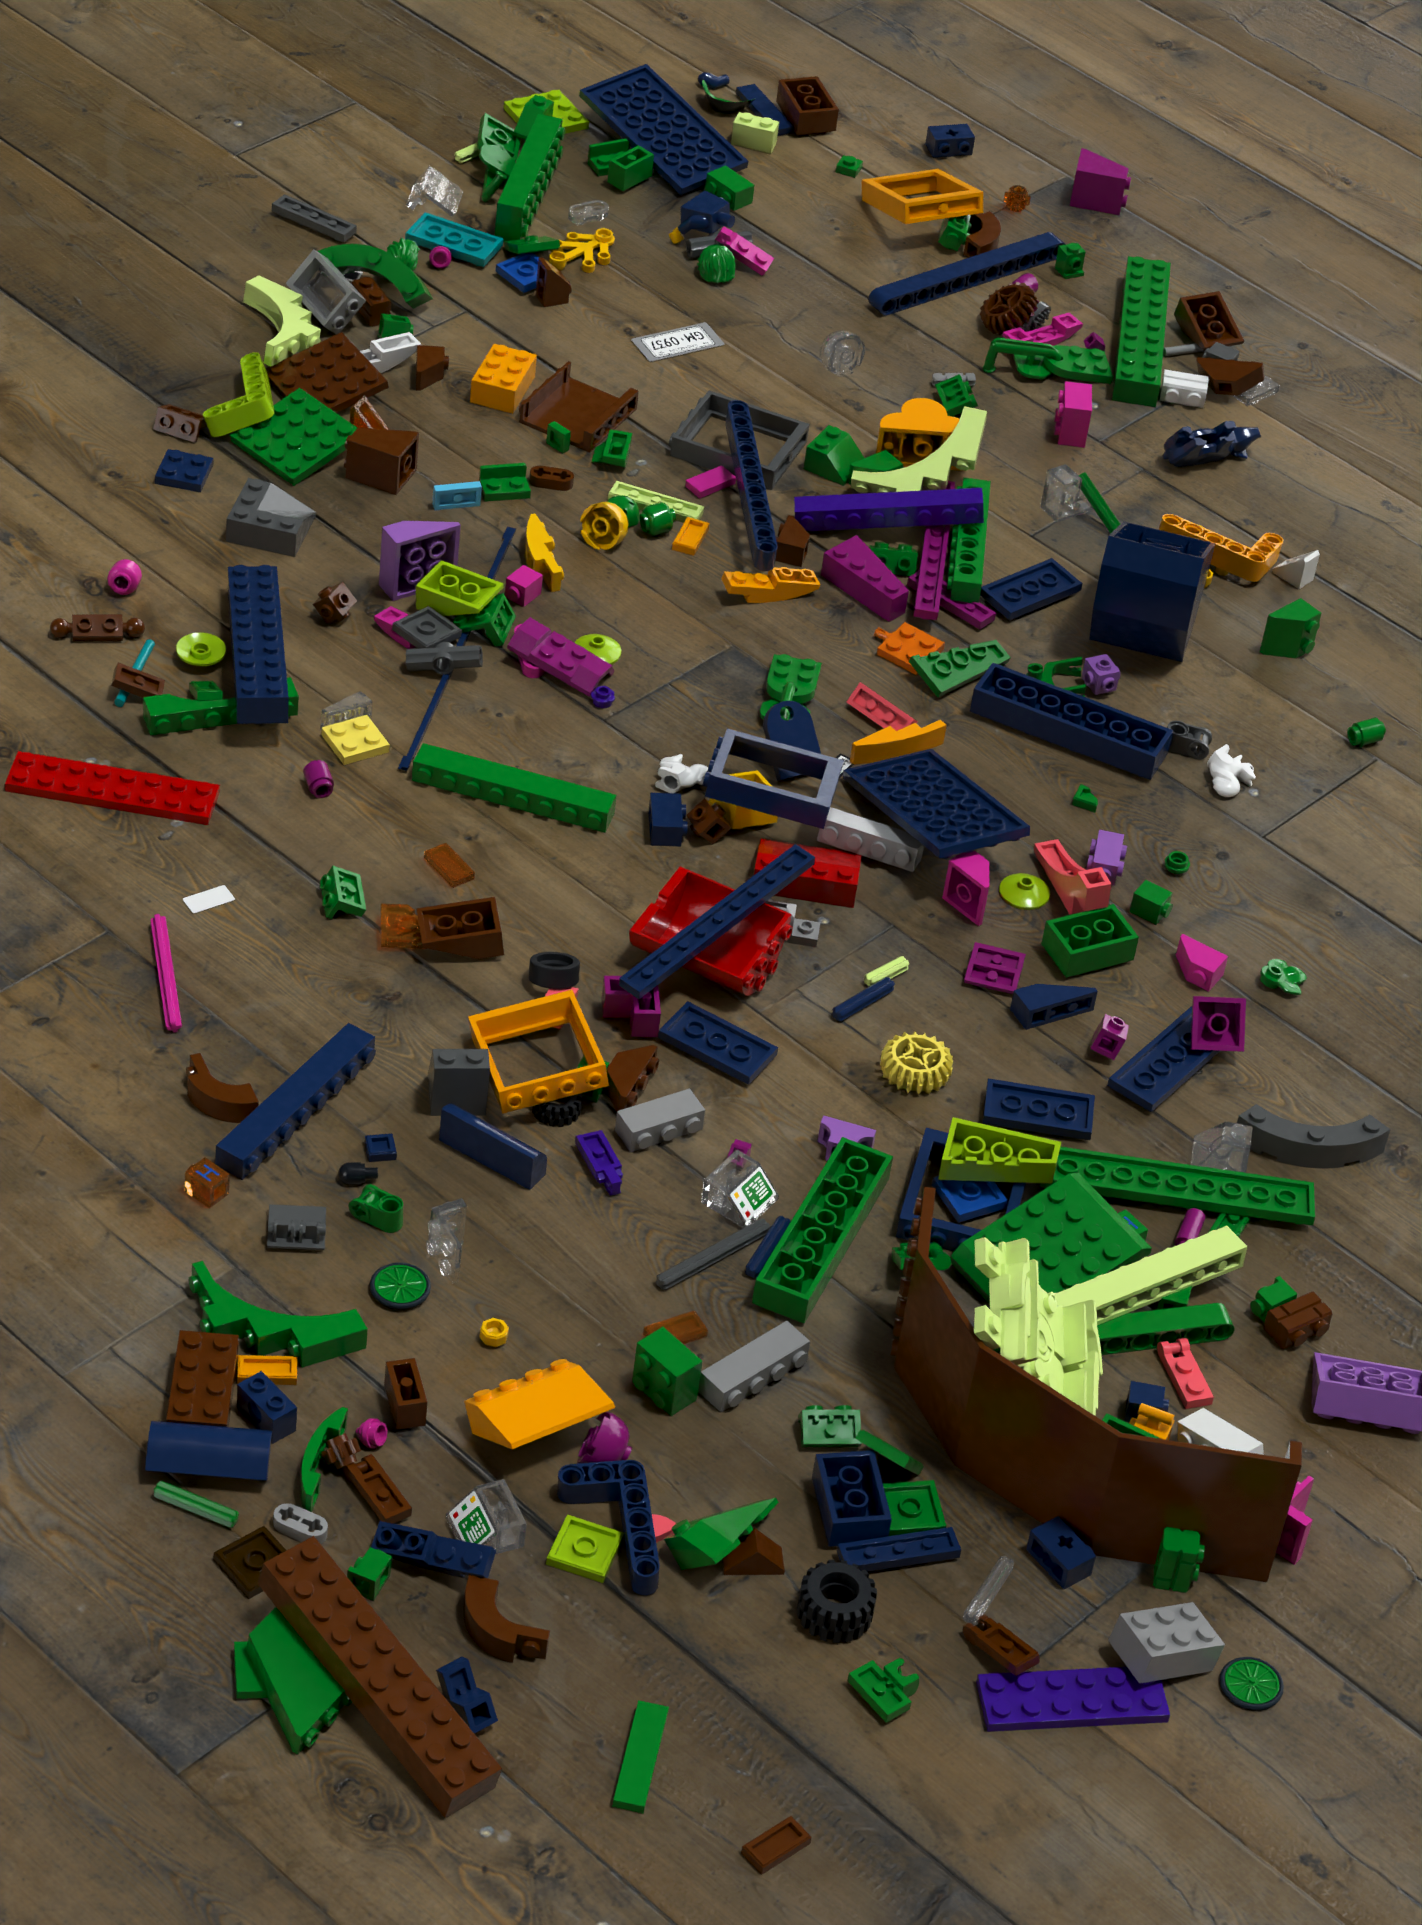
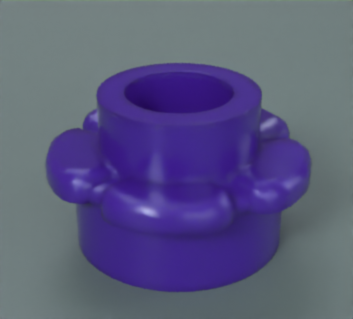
[591,686,615,708]

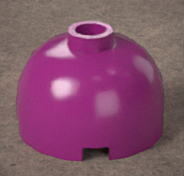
[577,1411,632,1463]

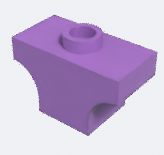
[817,1116,876,1161]

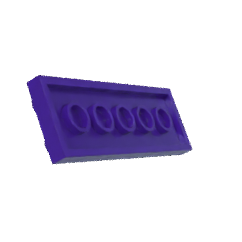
[976,1667,1170,1732]

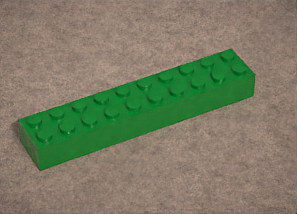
[1112,256,1171,407]

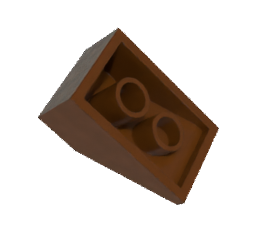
[1174,291,1244,350]
[416,897,504,959]

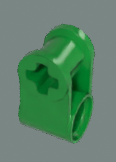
[348,1184,403,1233]

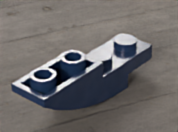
[371,1521,496,1578]

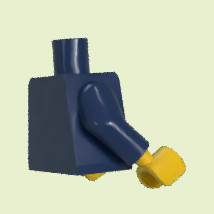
[669,191,735,244]

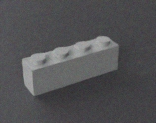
[817,807,924,872]
[698,1321,810,1412]

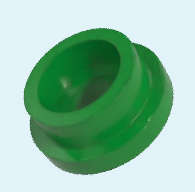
[1164,851,1190,874]

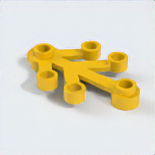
[549,228,615,273]

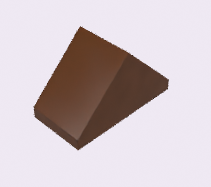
[722,1528,785,1575]

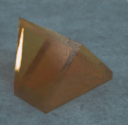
[350,395,389,430]

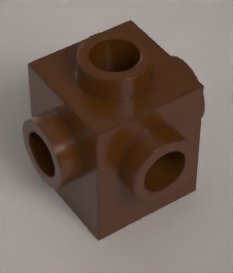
[313,582,357,624]
[686,798,732,844]

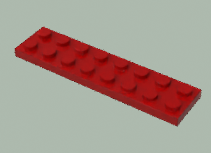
[5,751,220,825]

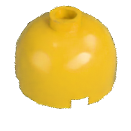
[580,502,629,550]

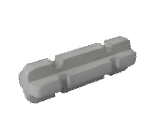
[932,373,976,386]

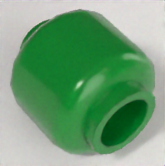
[639,502,676,536]

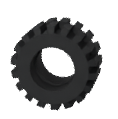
[797,1560,877,1643]

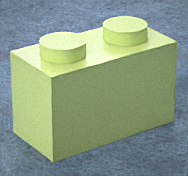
[731,112,779,154]

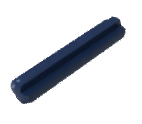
[832,977,895,1022]
[745,1216,791,1279]

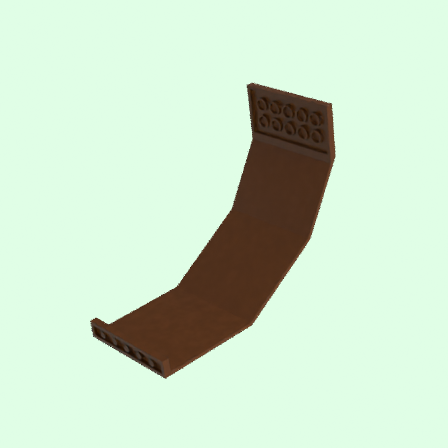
[890,1187,1302,1582]

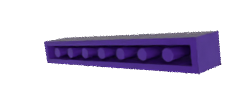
[794,488,984,531]

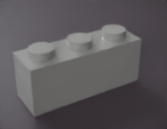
[615,1088,705,1152]

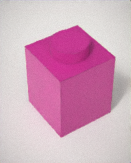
[505,565,543,607]

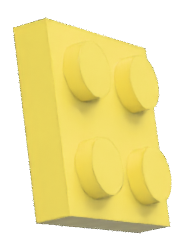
[321,715,390,765]

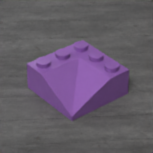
[379,521,461,601]

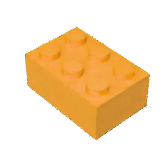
[470,344,537,414]

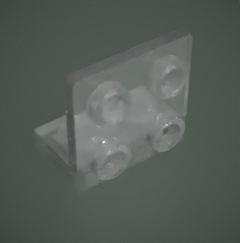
[406,166,464,217]

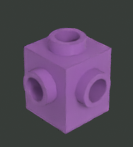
[1082,654,1120,695]

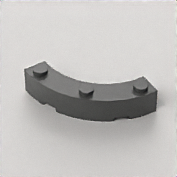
[1233,1104,1390,1169]

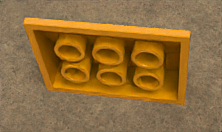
[464,1359,615,1449]

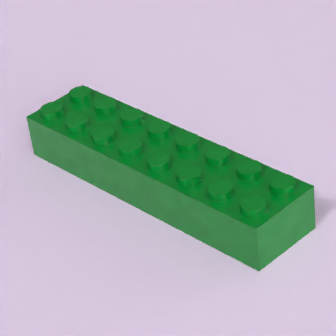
[495,114,565,242]
[752,1137,893,1324]

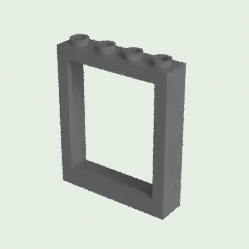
[669,391,809,490]

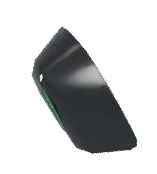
[702,80,755,114]

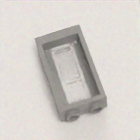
[285,249,366,334]

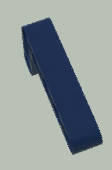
[557,1460,660,1596]

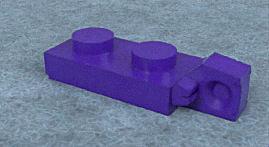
[575,1130,623,1196]

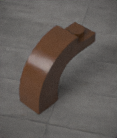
[963,211,1001,258]
[463,1575,550,1663]

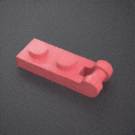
[1157,1338,1214,1409]

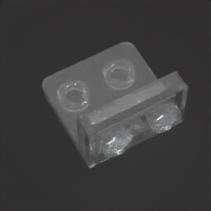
[426,1198,467,1284]

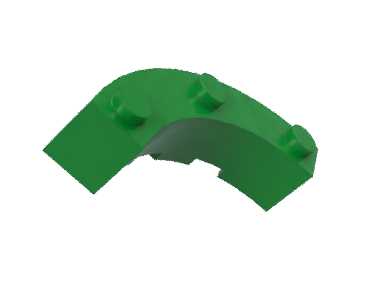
[318,244,433,309]

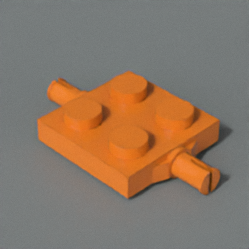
[874,622,945,676]

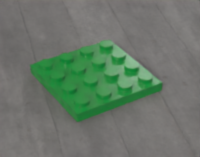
[230,388,357,486]

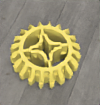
[880,1031,953,1095]

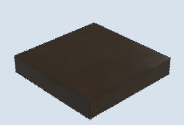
[213,1526,286,1599]

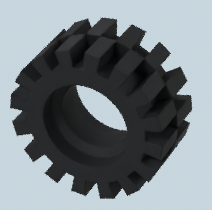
[532,1093,583,1127]

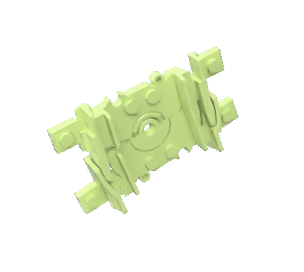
[974,1237,1103,1416]

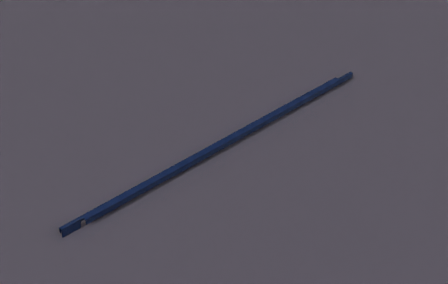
[398,527,516,771]

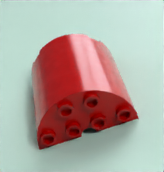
[629,866,793,996]

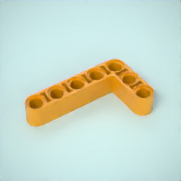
[1158,514,1284,582]

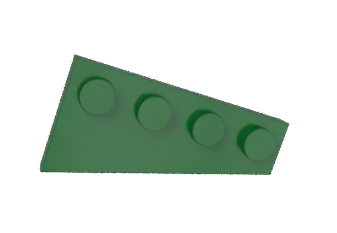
[909,640,1011,698]

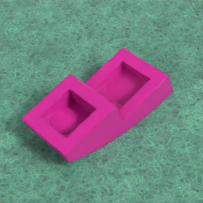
[374,606,415,649]

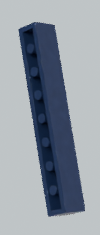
[215,1023,376,1180]

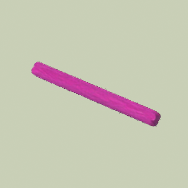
[150,914,182,1033]

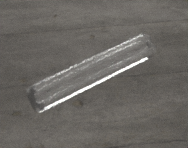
[963,1556,1014,1625]

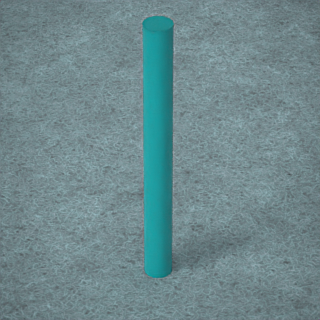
[114,639,155,707]

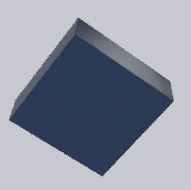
[364,1133,397,1162]

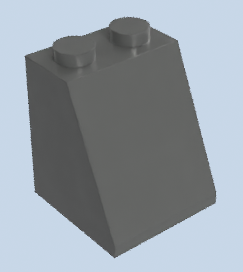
[427,1049,490,1116]

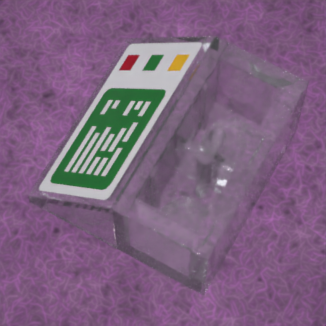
[701,1150,779,1228]
[445,1479,527,1554]

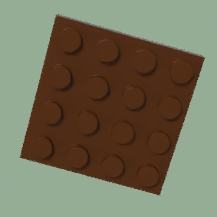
[266,332,389,413]

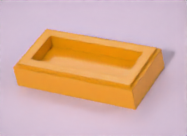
[672,517,710,556]
[237,1355,297,1385]

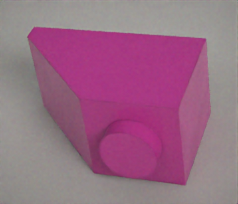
[1176,934,1228,992]

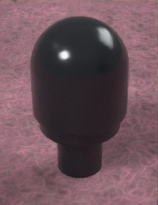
[338,1162,378,1185]

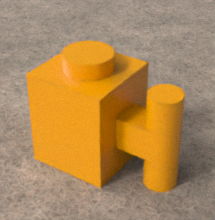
[1129,1403,1175,1440]

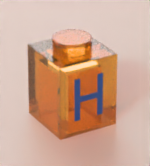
[185,1157,230,1209]

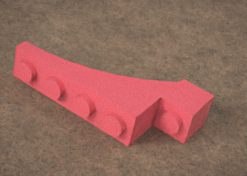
[1033,839,1111,915]

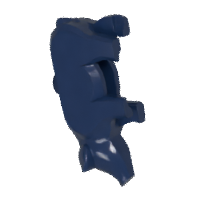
[1162,421,1261,467]

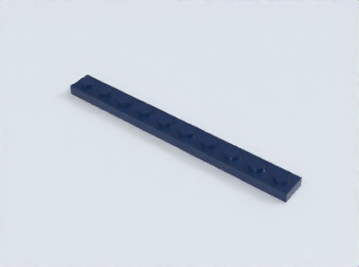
[619,844,815,999]

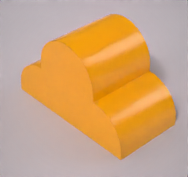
[875,398,963,471]

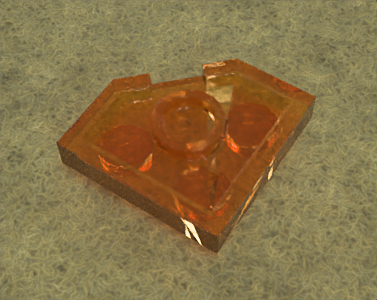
[380,904,427,949]

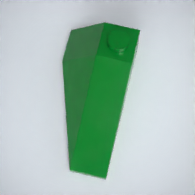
[664,1498,779,1570]

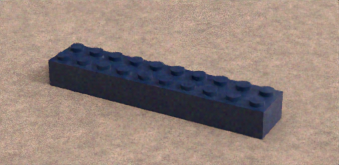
[228,565,289,724]

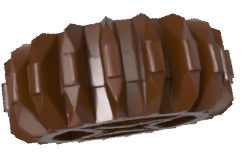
[980,282,1038,335]

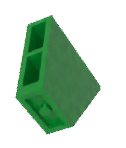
[246,1607,352,1755]

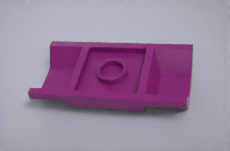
[507,617,614,697]

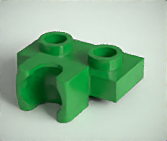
[847,1658,919,1723]

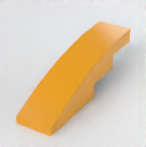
[850,720,947,765]

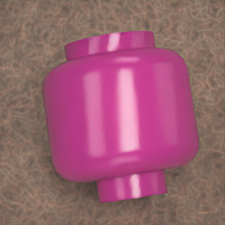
[107,559,142,595]

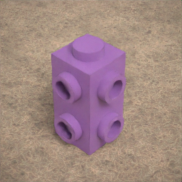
[1086,830,1127,886]

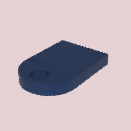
[763,701,821,781]

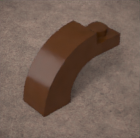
[186,1053,259,1123]

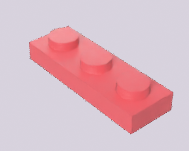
[846,682,918,731]

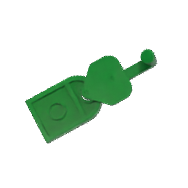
[477,113,521,202]
[983,338,1113,384]
[760,654,822,721]

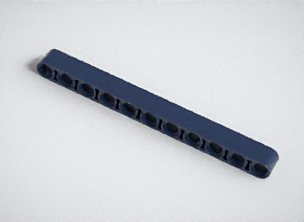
[868,232,1066,316]
[725,400,777,571]

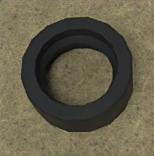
[529,952,580,989]

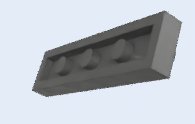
[272,194,357,242]

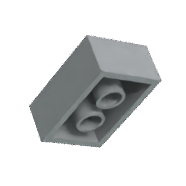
[1108,1602,1225,1684]

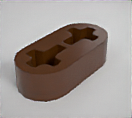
[529,466,574,491]

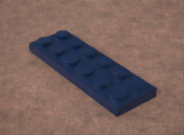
[1107,1006,1220,1112]

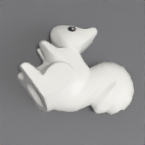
[1207,744,1255,797]
[655,754,708,793]

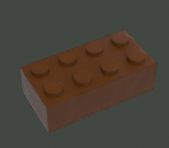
[166,1330,239,1427]

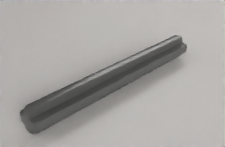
[656,1218,770,1290]

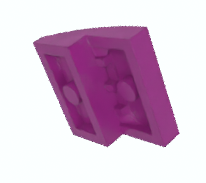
[964,942,1026,994]

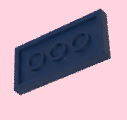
[980,558,1083,620]
[658,1001,778,1085]
[983,1078,1095,1140]

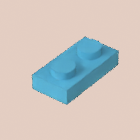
[432,481,482,510]

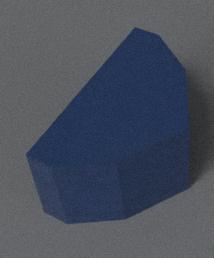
[1089,521,1216,662]

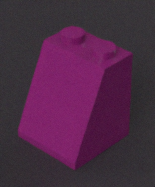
[1070,148,1131,215]

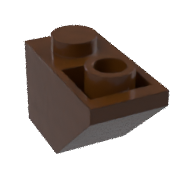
[775,515,810,567]

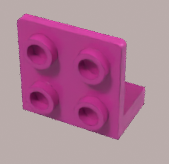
[1276,1476,1314,1565]

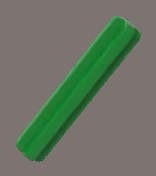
[1075,472,1120,534]
[154,1481,239,1528]

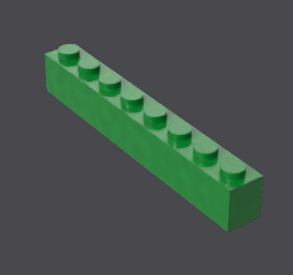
[412,743,617,833]

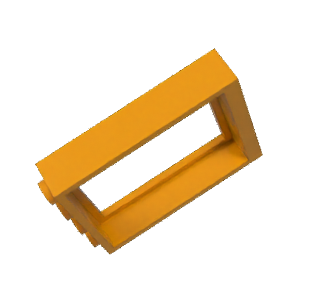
[862,169,983,224]
[468,990,609,1114]

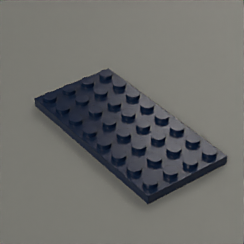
[579,64,749,195]
[843,749,1030,859]

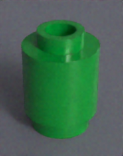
[1347,717,1386,747]

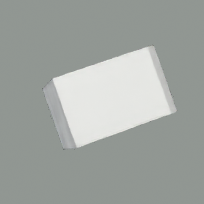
[1272,550,1320,589]

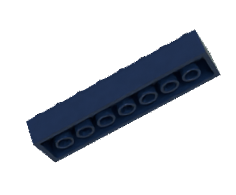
[970,663,1173,780]

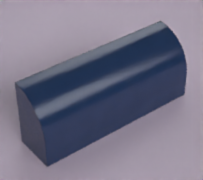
[439,1104,547,1190]
[145,1421,272,1480]

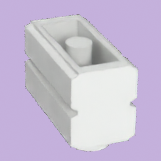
[1159,370,1209,408]

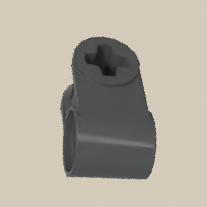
[1167,720,1212,760]

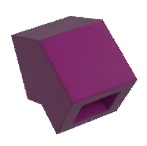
[1084,332,1106,351]
[727,1139,752,1167]

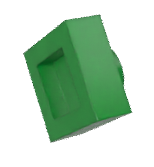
[836,155,863,178]
[546,421,571,454]

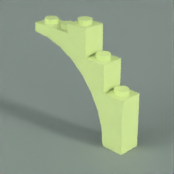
[243,276,321,367]
[851,406,987,493]

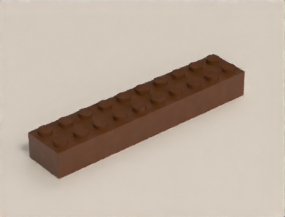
[258,1536,502,1818]

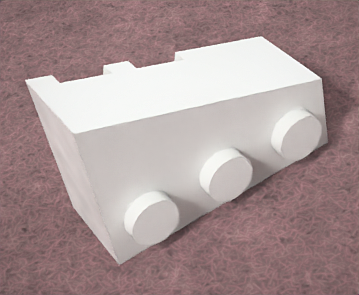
[1177,1408,1264,1455]

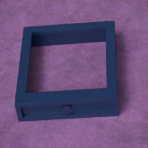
[703,728,844,829]
[896,1128,1026,1251]

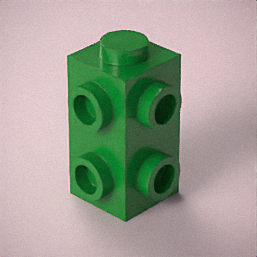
[938,215,972,251]

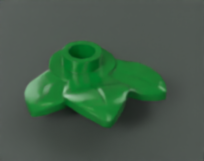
[1260,959,1307,995]

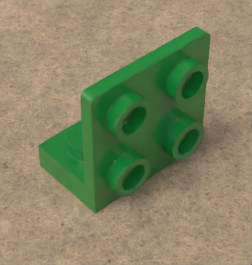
[453,593,516,647]

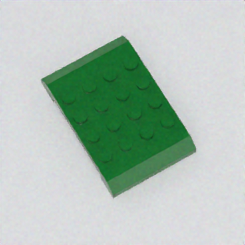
[950,1173,1152,1304]

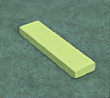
[608,481,704,522]

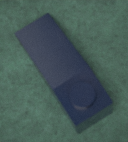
[1010,984,1098,1030]

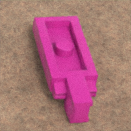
[715,226,774,276]

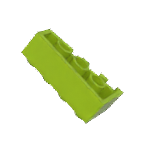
[938,1117,1061,1183]

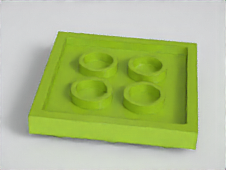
[503,90,589,134]

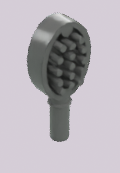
[1020,301,1051,332]

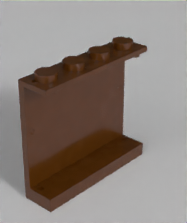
[519,361,639,452]

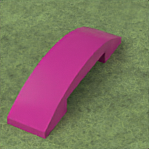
[1002,312,1083,346]

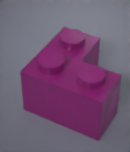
[601,976,661,1037]

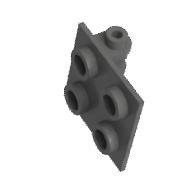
[267,1204,326,1250]

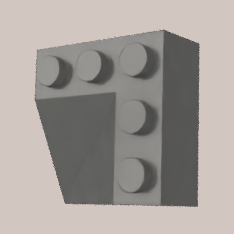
[226,478,316,557]

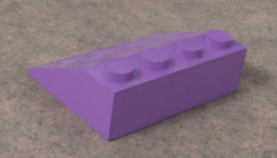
[1311,1352,1422,1434]

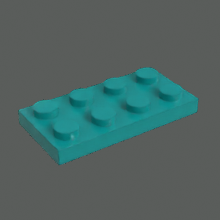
[405,212,504,267]

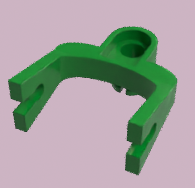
[1026,656,1086,697]

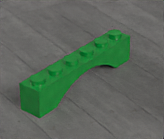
[143,677,299,736]

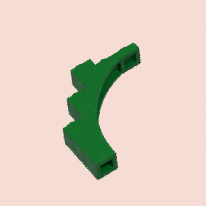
[188,1261,368,1368]

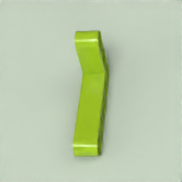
[203,352,274,437]

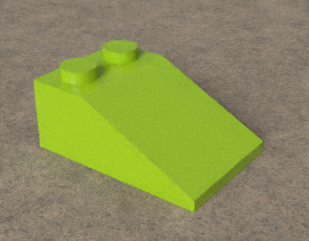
[416,560,504,616]

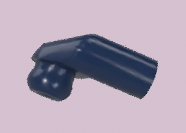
[698,72,730,89]

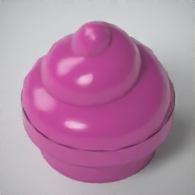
[429,246,452,269]
[355,1418,387,1448]

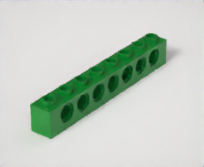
[947,477,991,603]

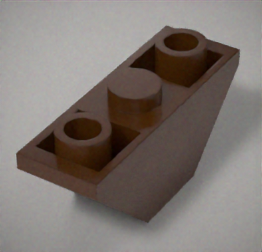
[1196,357,1265,396]
[604,1045,660,1111]

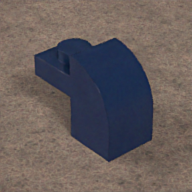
[436,1657,498,1734]

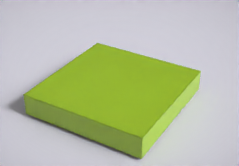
[546,1514,624,1583]

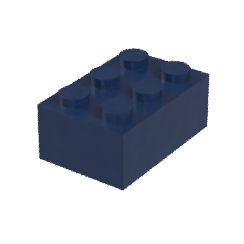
[812,1450,892,1547]

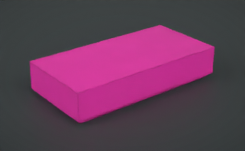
[685,465,736,498]

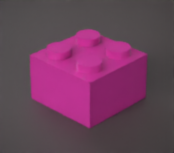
[1054,381,1092,448]

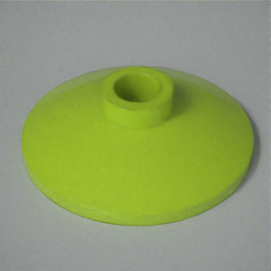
[176,633,226,666]
[574,634,621,665]
[999,873,1050,910]

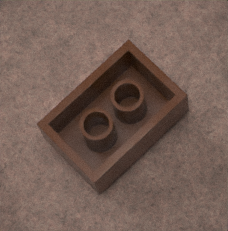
[776,76,839,135]

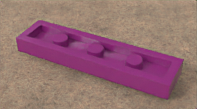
[907,570,996,630]

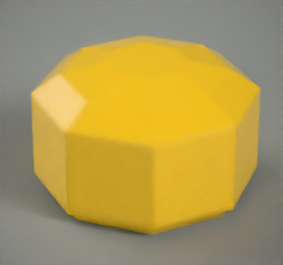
[480,1318,509,1347]

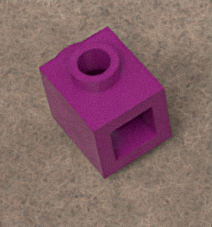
[1090,1014,1129,1060]

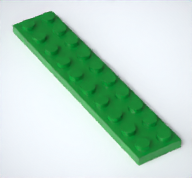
[1039,1147,1315,1225]

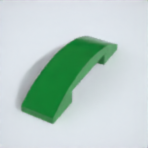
[300,1407,348,1512]

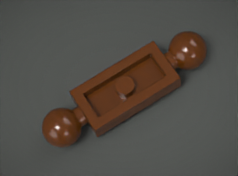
[50,614,145,641]

